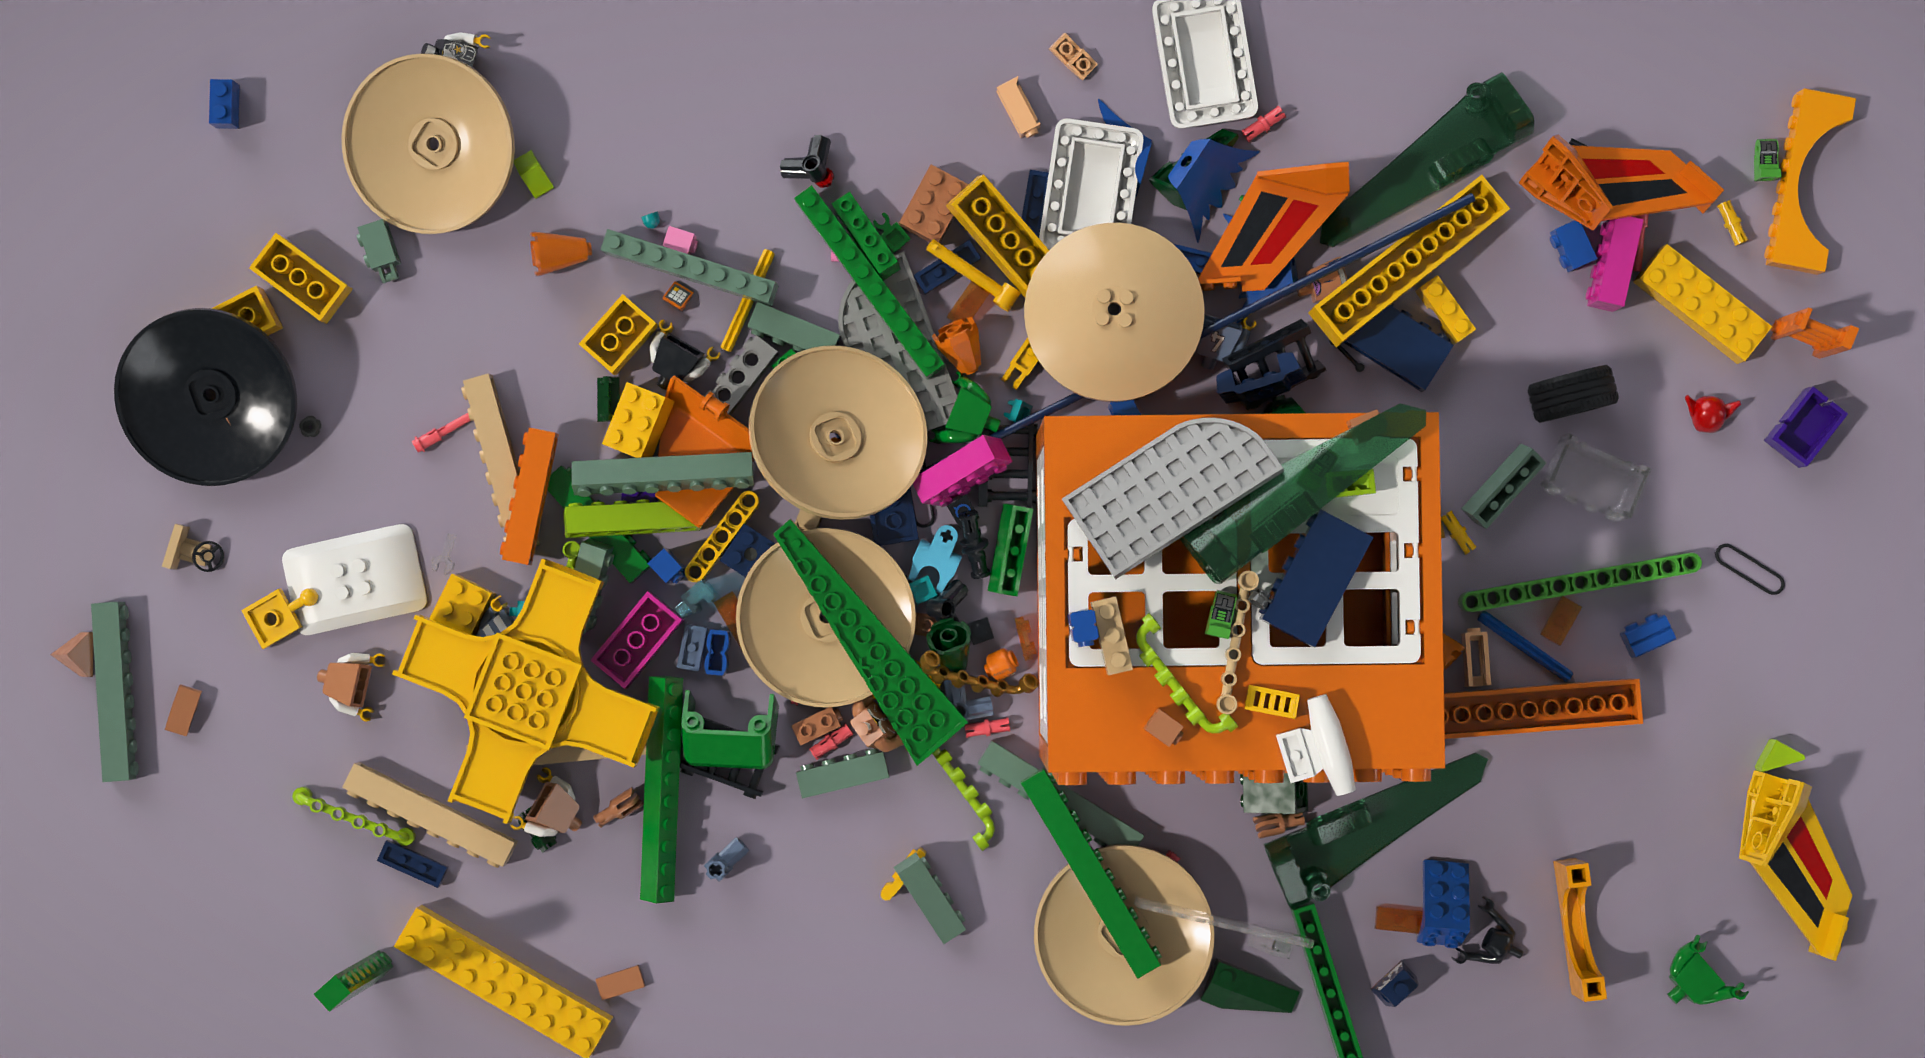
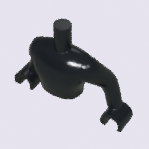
[1451,896,1523,964]

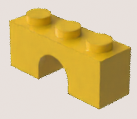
[1415,275,1476,345]

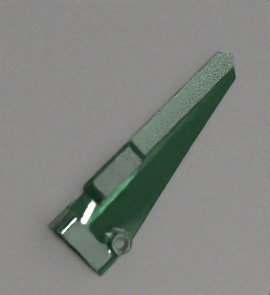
[1320,72,1534,247]
[1179,403,1426,584]
[1263,752,1488,909]

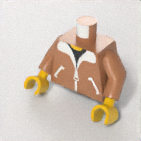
[850,694,903,752]

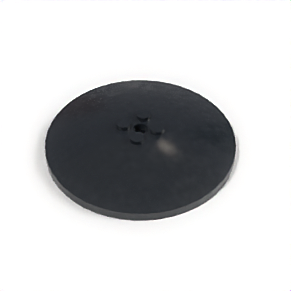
[114,308,297,486]

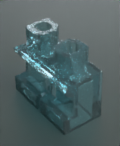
[674,579,720,618]

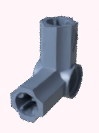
[944,680,994,720]
[704,837,749,882]

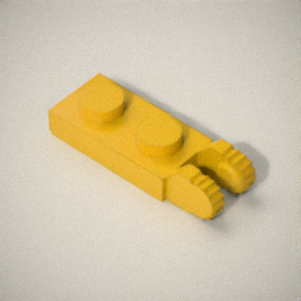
[1001,337,1038,390]
[880,847,926,901]

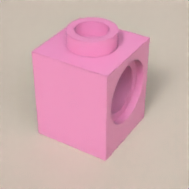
[662,226,698,255]

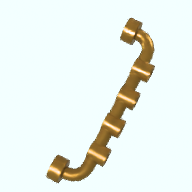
[920,650,1039,697]

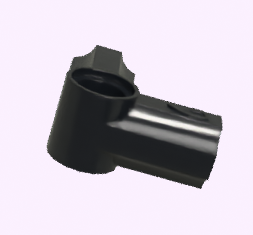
[780,135,831,183]
[926,580,969,622]

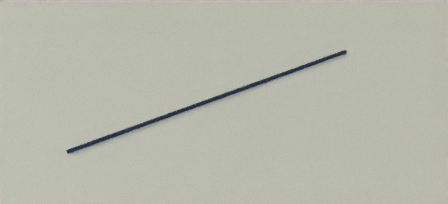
[918,193,1475,475]

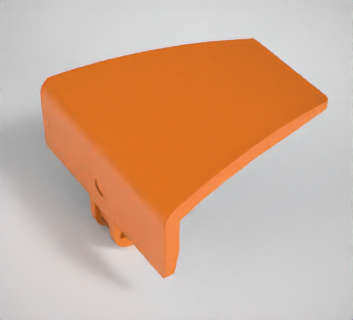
[655,376,755,528]

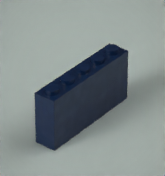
[1343,303,1454,392]
[1259,509,1374,647]

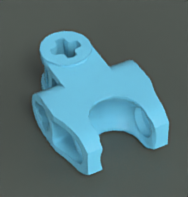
[908,525,962,593]

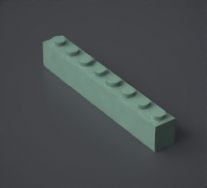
[600,229,779,307]
[572,452,754,497]
[91,602,139,782]
[978,740,1144,847]

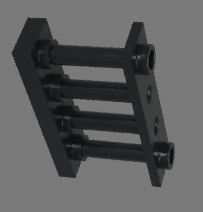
[1222,319,1327,410]
[978,423,1038,508]
[680,717,780,799]

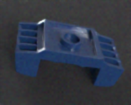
[1216,352,1307,404]

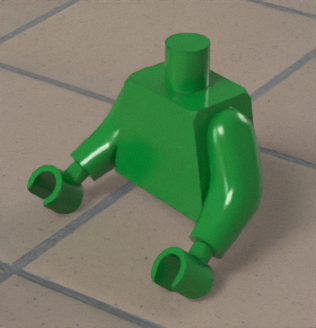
[929,371,1001,444]
[1667,935,1749,1005]

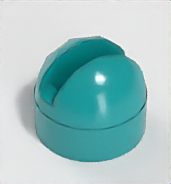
[641,211,660,229]

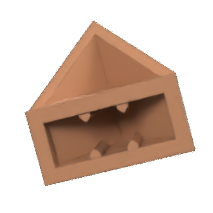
[50,632,93,677]

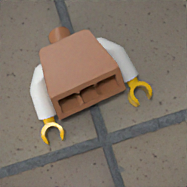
[317,653,385,722]
[510,767,582,837]

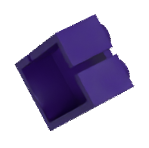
[1764,386,1848,468]

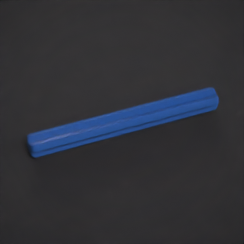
[1477,611,1573,682]

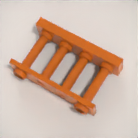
[1771,307,1859,359]

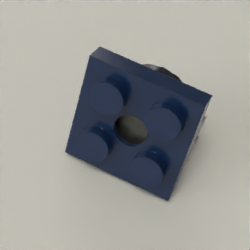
[720,524,775,578]

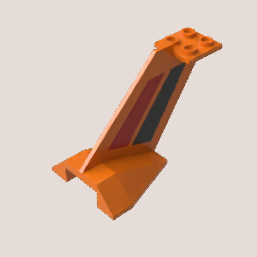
[1519,134,1724,231]
[1198,162,1350,292]

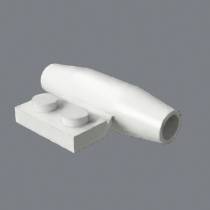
[1276,694,1356,796]

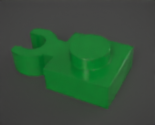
[873,212,911,254]

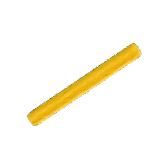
[721,249,775,352]

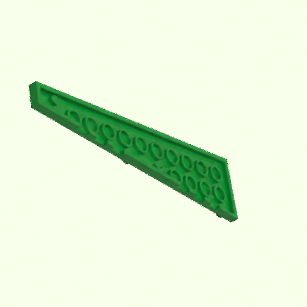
[773,519,968,766]

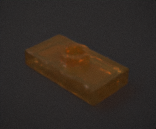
[947,281,990,322]
[1540,596,1582,646]

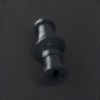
[958,510,991,579]

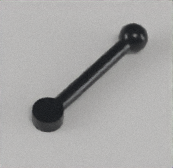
[1329,339,1365,372]

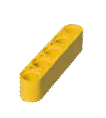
[685,491,760,582]

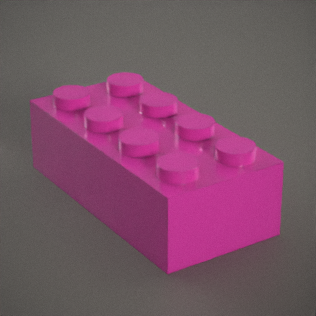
[1586,217,1644,312]
[913,435,1013,507]
[590,591,685,689]

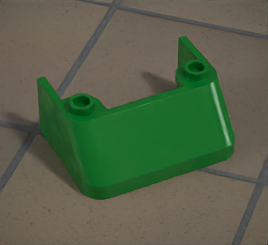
[681,690,779,769]

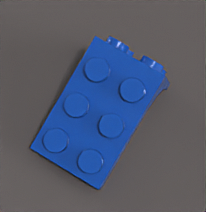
[1417,859,1470,948]

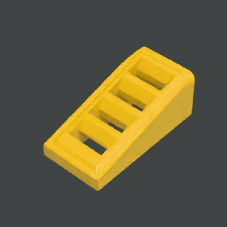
[1244,685,1300,719]

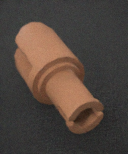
[593,787,644,828]
[1253,812,1305,839]

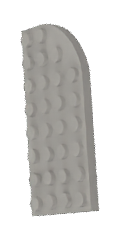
[838,252,957,432]
[1062,418,1284,580]

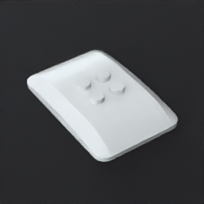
[1152,0,1258,129]
[1039,118,1143,250]
[282,524,427,635]

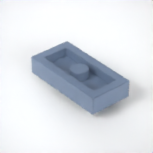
[677,624,708,672]

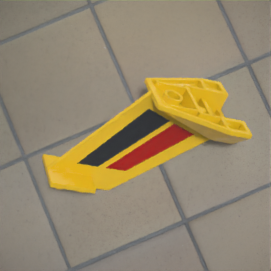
[1739,770,1852,961]

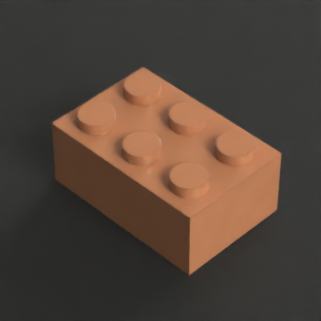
[899,164,968,243]

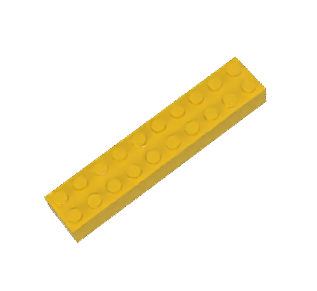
[1308,175,1510,348]
[394,905,614,1058]

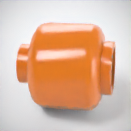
[984,648,1019,680]

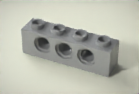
[704,335,779,416]

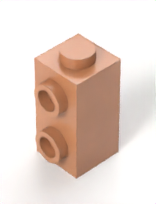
[791,707,843,746]

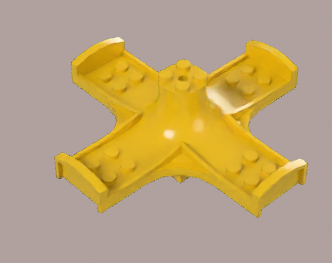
[392,559,660,824]

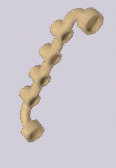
[1216,571,1259,714]

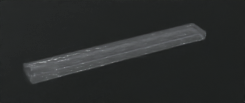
[1134,896,1314,949]

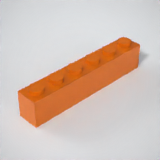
[500,427,559,565]

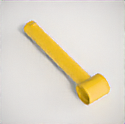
[926,239,1021,312]

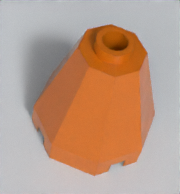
[932,317,981,375]

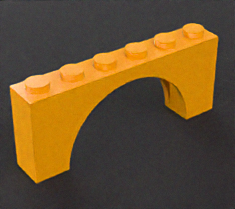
[1553,858,1607,1002]

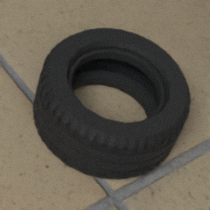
[1527,365,1619,423]

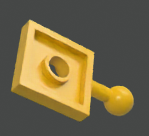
[241,588,318,649]

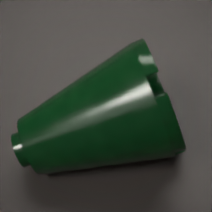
[926,618,971,673]

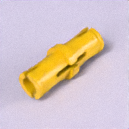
[1717,200,1748,246]
[1441,510,1477,555]

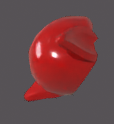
[1685,395,1741,433]

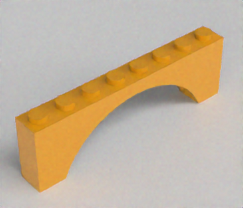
[1764,88,1856,275]

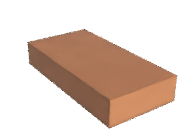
[595,965,645,1000]

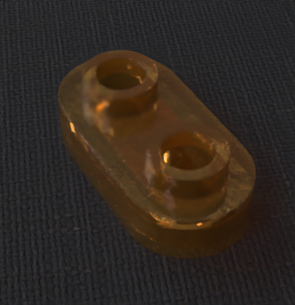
[1014,616,1037,661]

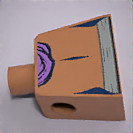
[1297,256,1347,303]

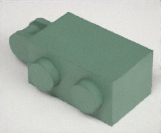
[357,219,401,283]

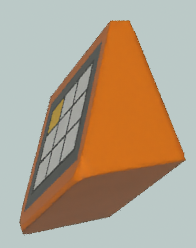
[662,281,694,312]

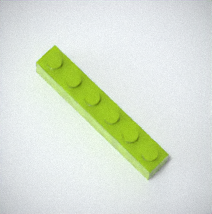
[564,499,702,538]

